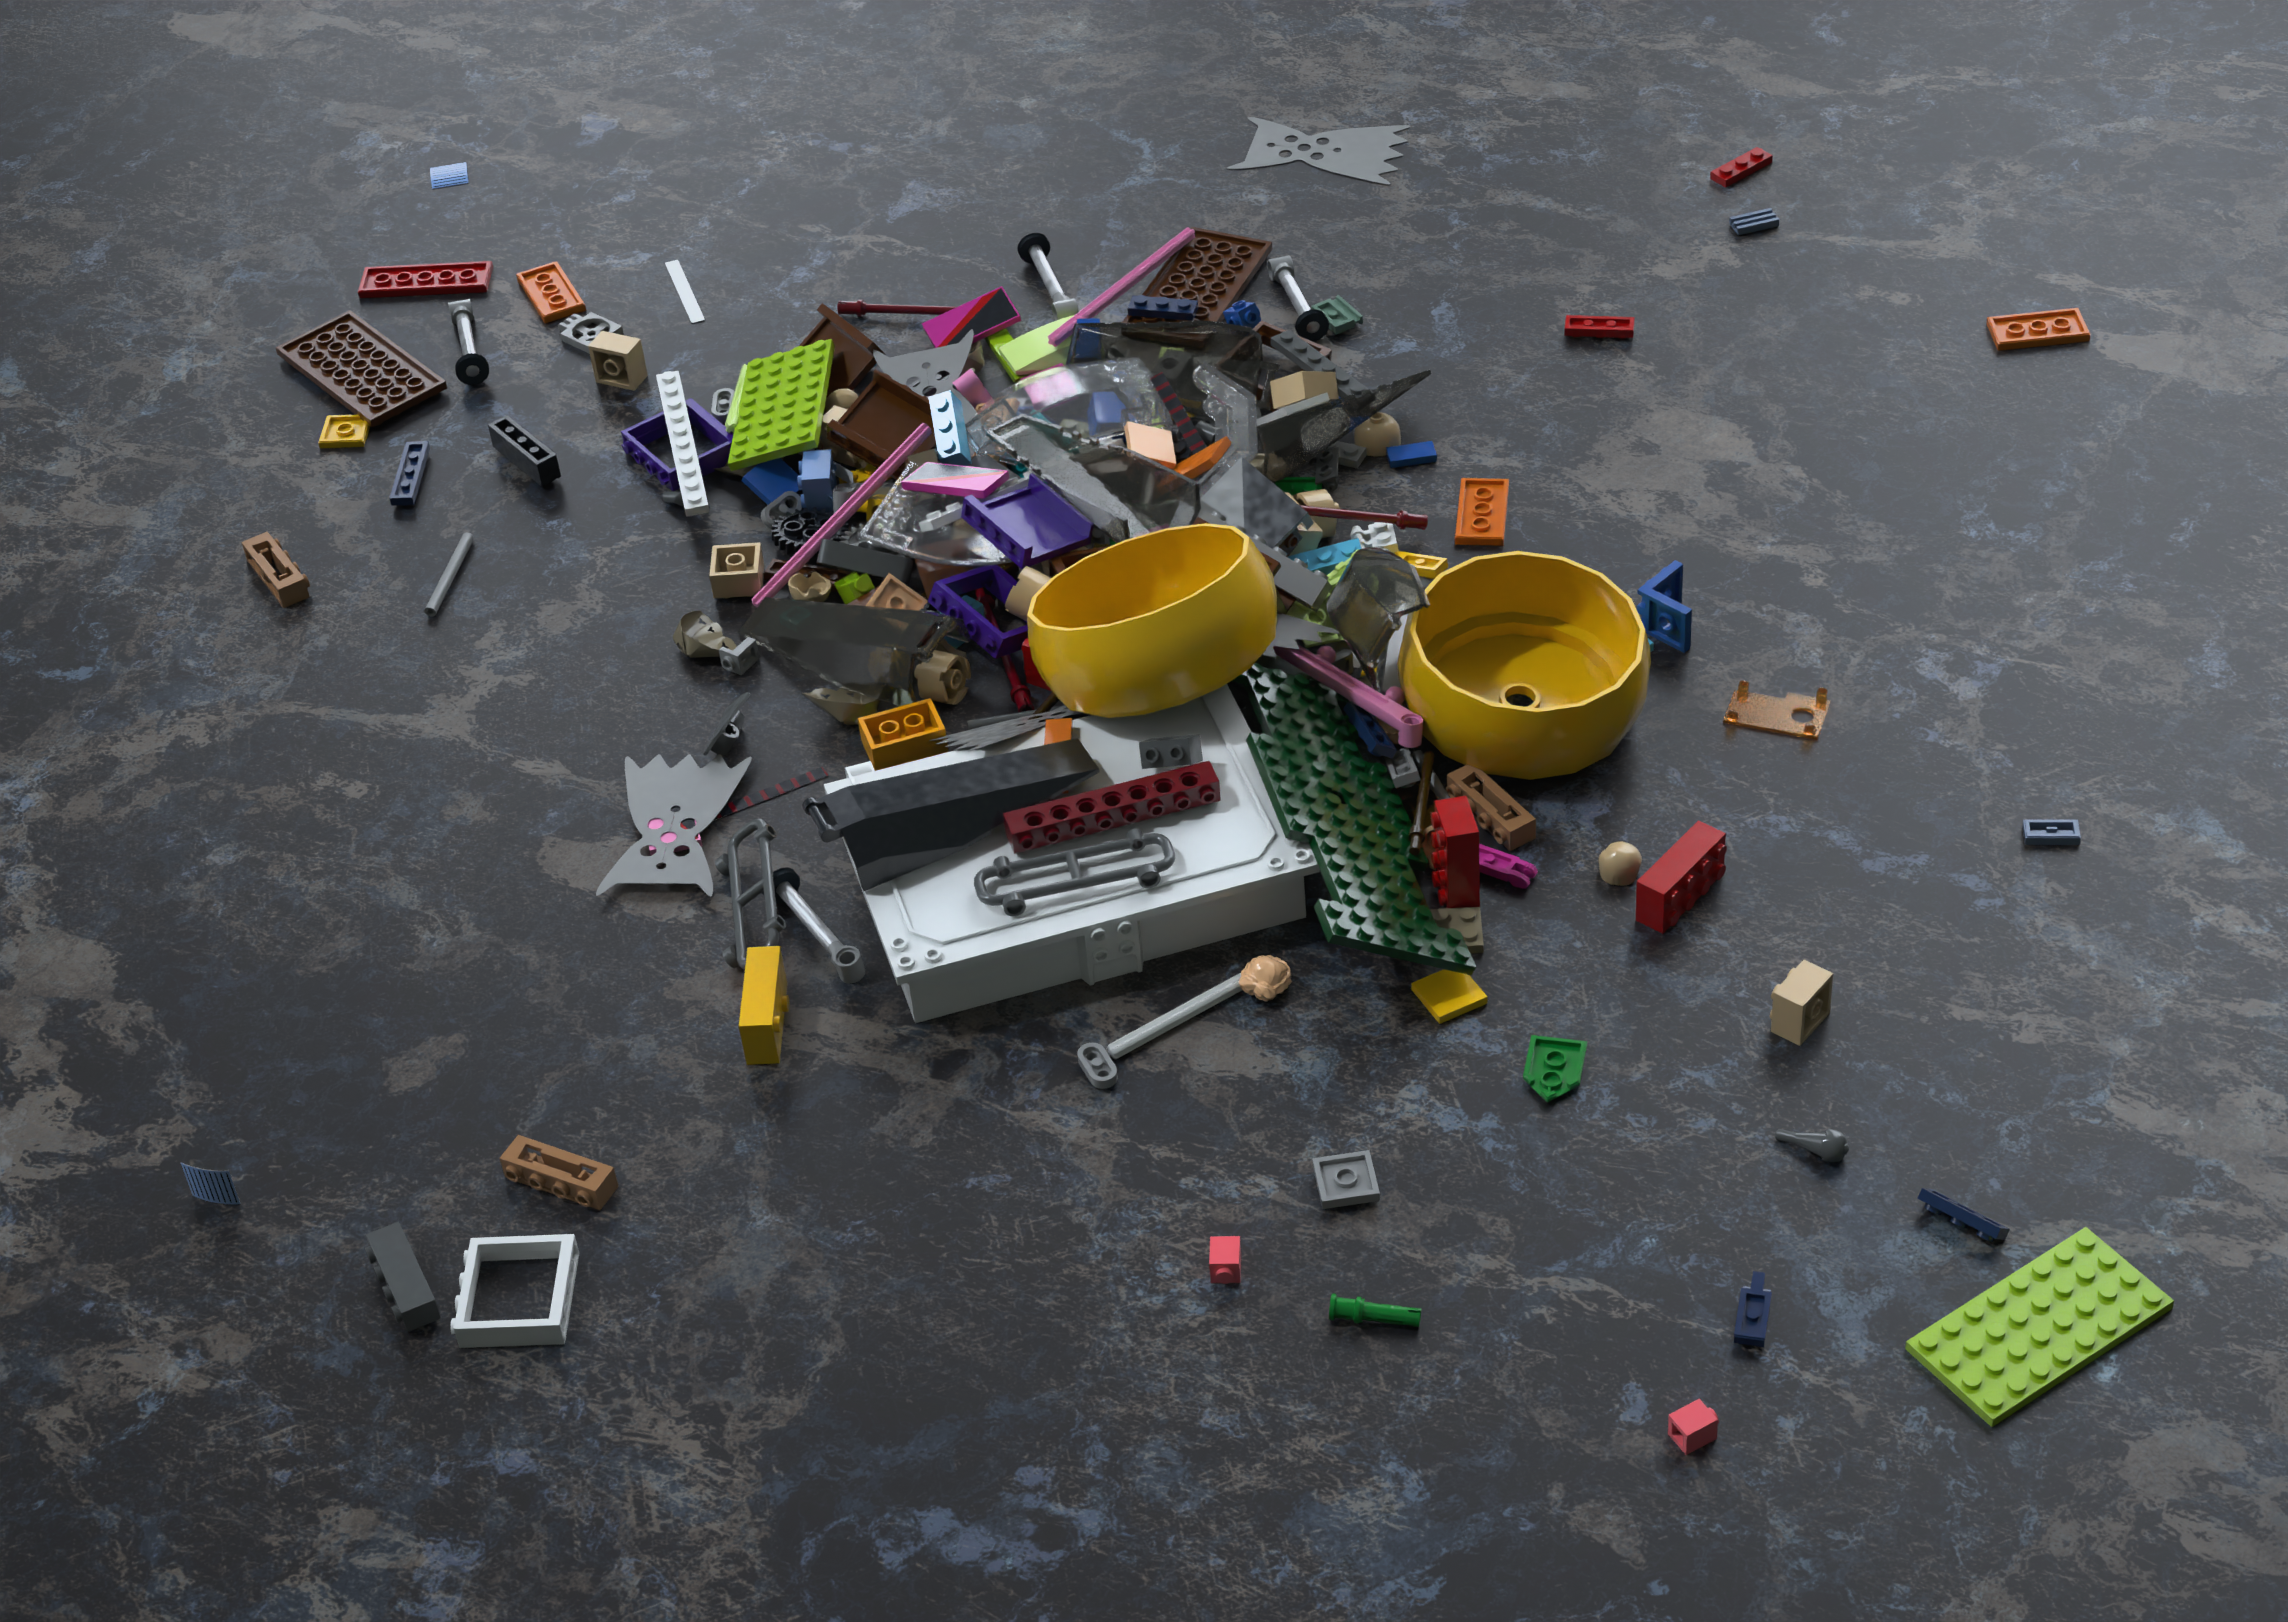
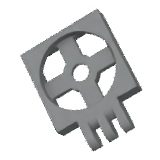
[558,312,623,354]

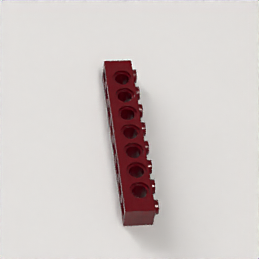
[1003,761,1221,854]

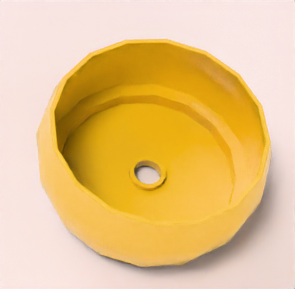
[1027,523,1277,718]
[1397,551,1651,780]

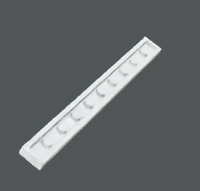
[656,371,709,517]
[919,436,1125,532]

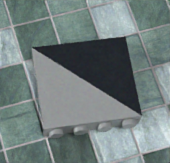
[1180,457,1314,549]

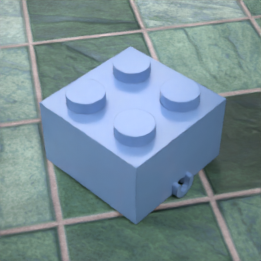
[797,449,837,513]

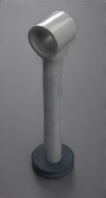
[1017,233,1079,321]
[1267,255,1329,342]
[448,299,489,385]
[762,867,865,984]

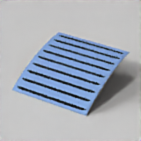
[430,162,468,189]
[181,1163,240,1204]

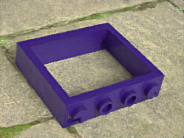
[621,398,733,491]
[928,562,1028,659]

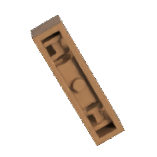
[241,531,310,608]
[1446,764,1536,851]
[500,1135,618,1210]

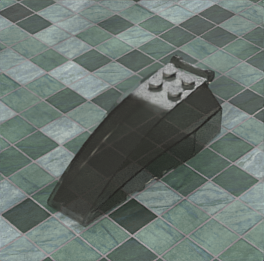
[1065,321,1280,425]

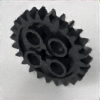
[771,507,849,557]

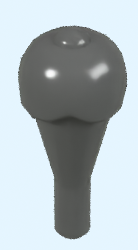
[1775,1129,1849,1163]

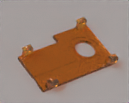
[1723,680,1831,740]

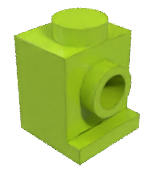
[834,572,875,605]

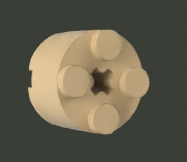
[1292,489,1340,538]
[1005,566,1051,621]
[914,649,971,705]

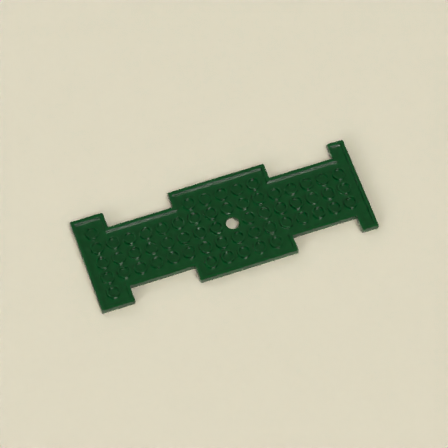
[1231,663,1476,975]

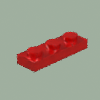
[1710,147,1773,188]
[1564,315,1635,339]

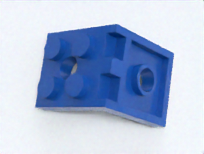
[1637,560,1692,653]

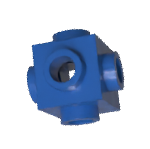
[1223,300,1261,335]

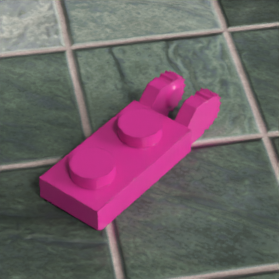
[1479,844,1538,889]

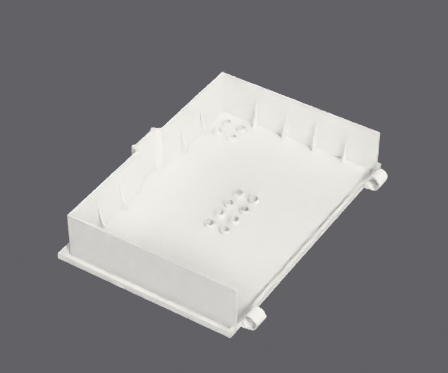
[824,684,1320,1023]

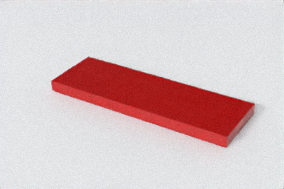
[358,261,493,298]

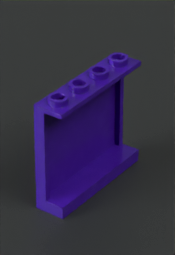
[961,473,1094,569]

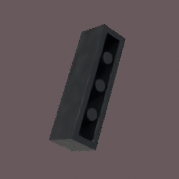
[488,415,561,486]

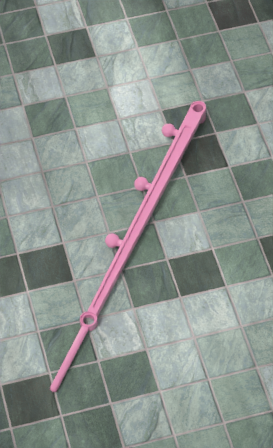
[1273,644,1423,748]

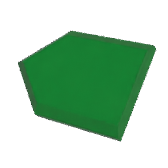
[1523,1035,1587,1103]

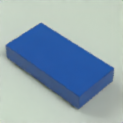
[1386,441,1437,468]

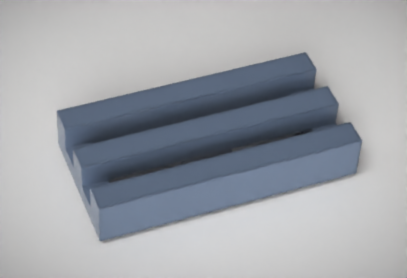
[1729,208,1780,235]
[2022,820,2081,845]

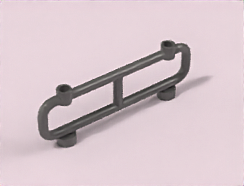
[715,818,786,969]
[974,828,1175,916]

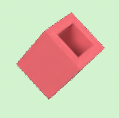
[1209,1236,1241,1284]
[1668,1399,1719,1455]

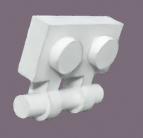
[1350,522,1399,557]

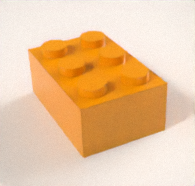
[858,698,949,771]

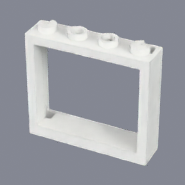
[451,1234,579,1348]

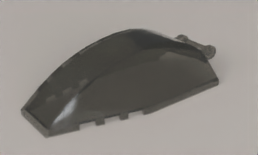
[1326,546,1430,691]

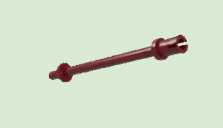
[837,299,956,317]
[1300,505,1428,530]
[974,587,1035,712]

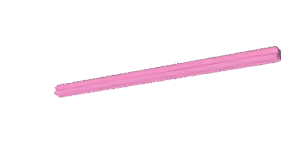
[1048,227,1195,347]
[751,423,932,609]

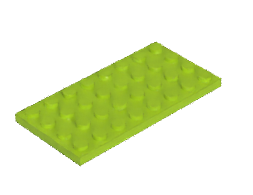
[728,339,835,471]
[1905,1227,2174,1427]

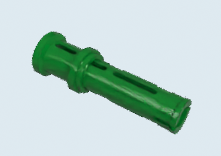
[1329,1293,1422,1328]

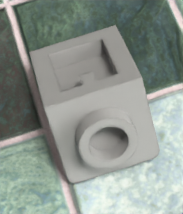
[719,637,760,675]

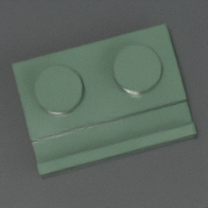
[1311,295,1363,335]

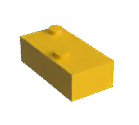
[739,946,789,1065]

